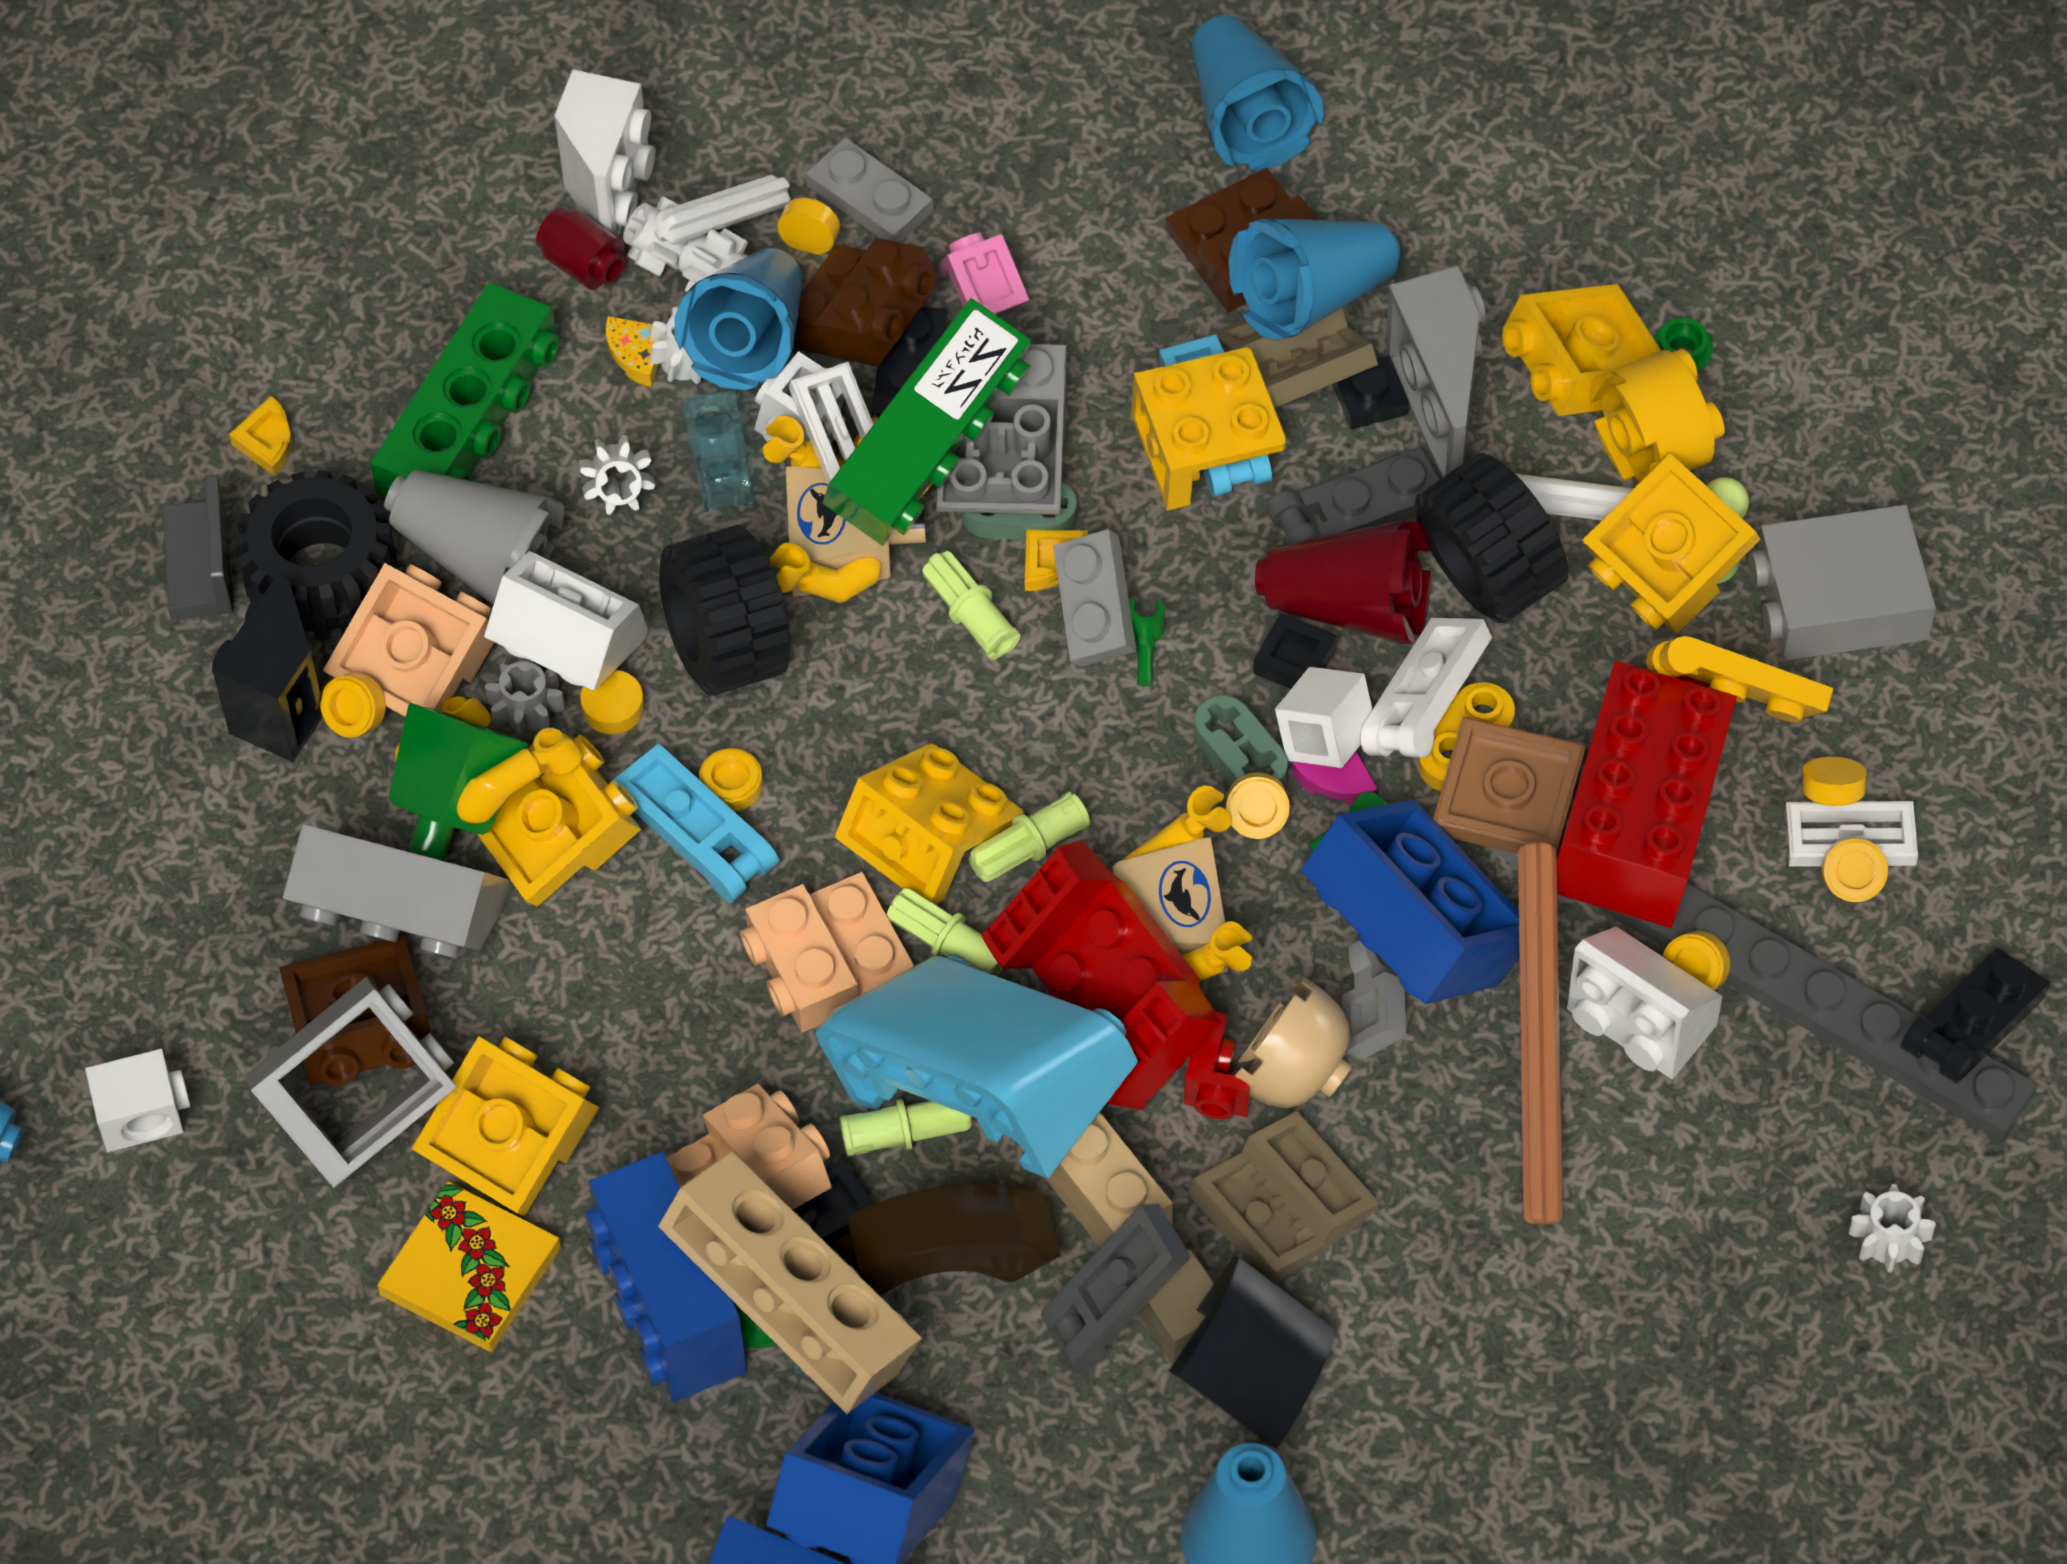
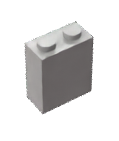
[1748,504,1936,661]

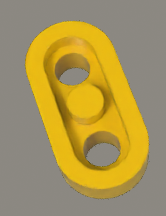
[1418,682,1515,791]

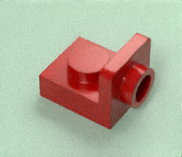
[1184,1012,1251,1119]

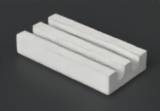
[789,362,874,484]
[1784,801,1918,867]

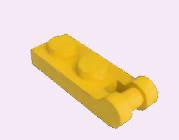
[1646,636,1833,723]

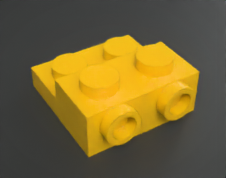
[1502,284,1661,416]
[1582,453,1761,635]
[477,727,641,907]
[411,1036,600,1217]

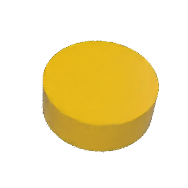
[777,198,840,255]
[580,670,644,735]
[320,672,386,738]
[699,748,763,812]
[1802,757,1867,806]
[1225,772,1290,839]
[1821,837,1888,902]
[1662,930,1730,991]

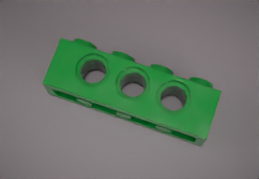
[370,282,560,499]

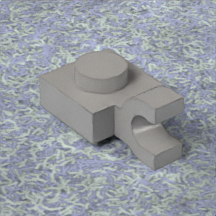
[1342,940,1407,1058]

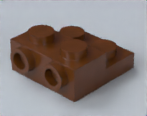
[1166,168,1318,313]
[794,238,940,367]
[279,935,432,1085]

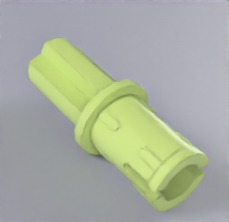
[922,551,1021,660]
[968,791,1090,882]
[887,888,1003,976]
[839,1099,972,1158]

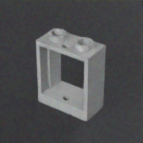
[244,977,457,1188]

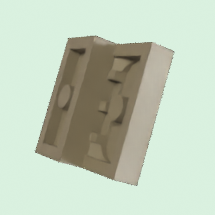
[1211,308,1378,408]
[1187,1111,1380,1284]

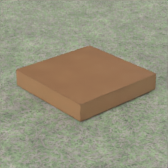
[1433,717,1586,856]

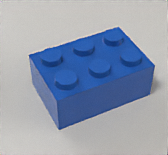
[1300,799,1520,1004]
[583,1151,747,1403]
[766,1393,975,1564]

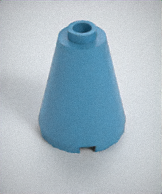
[1191,15,1324,171]
[1229,218,1400,341]
[674,248,803,390]
[1181,1443,1316,1564]

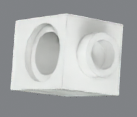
[85,1049,190,1152]

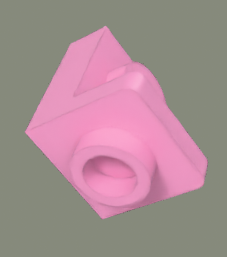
[938,232,1029,315]

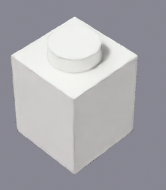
[1275,667,1372,768]

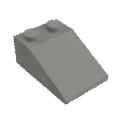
[1385,266,1486,478]

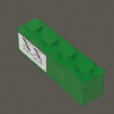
[822,298,1031,546]

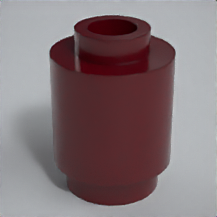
[536,207,626,290]

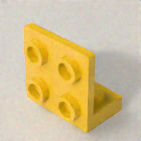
[1131,347,1286,511]
[834,744,1024,905]

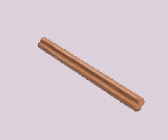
[1518,842,1563,1225]

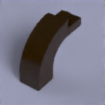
[828,1184,1061,1296]

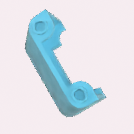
[815,955,1138,1178]

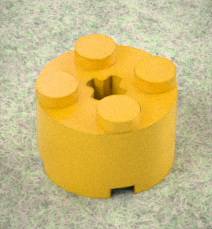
[1590,348,1725,488]

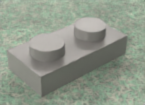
[805,138,934,243]
[1053,529,1136,666]

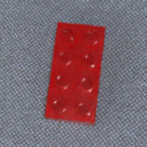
[1557,660,1737,928]

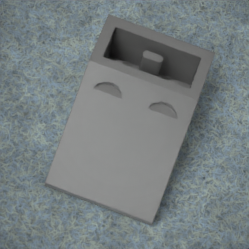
[936,344,1067,514]

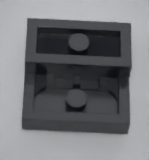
[1169,1255,1336,1449]

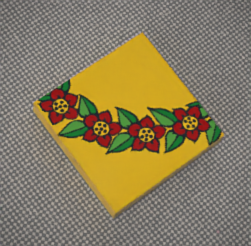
[377,1181,561,1353]

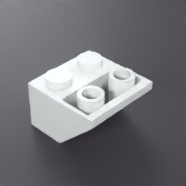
[554,69,655,236]
[484,551,648,691]
[1567,926,1722,1079]

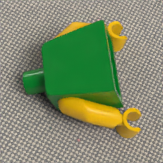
[389,696,582,861]

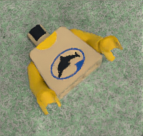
[763,415,926,603]
[1112,785,1253,982]

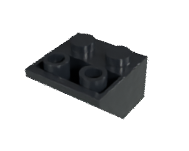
[212,574,323,762]

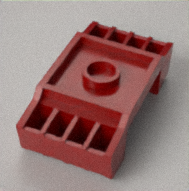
[981,840,1221,1110]

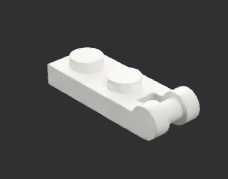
[1360,618,1492,758]

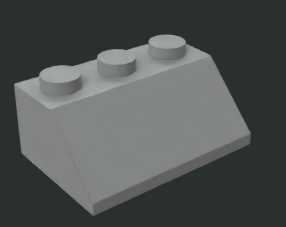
[282,824,514,959]

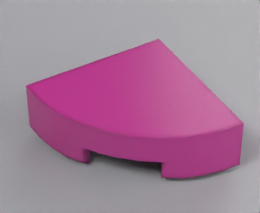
[1292,751,1377,805]

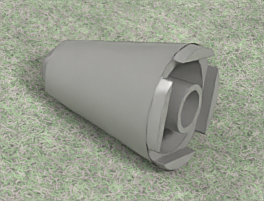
[384,469,564,605]

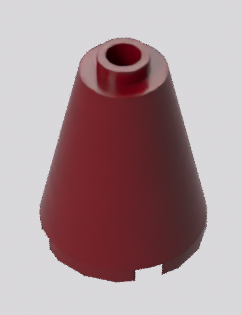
[1255,519,1431,644]

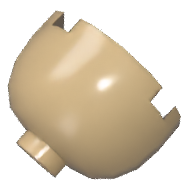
[1231,975,1352,1108]

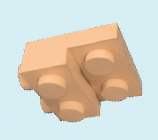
[323,563,494,717]
[740,872,914,1032]
[666,1084,832,1210]

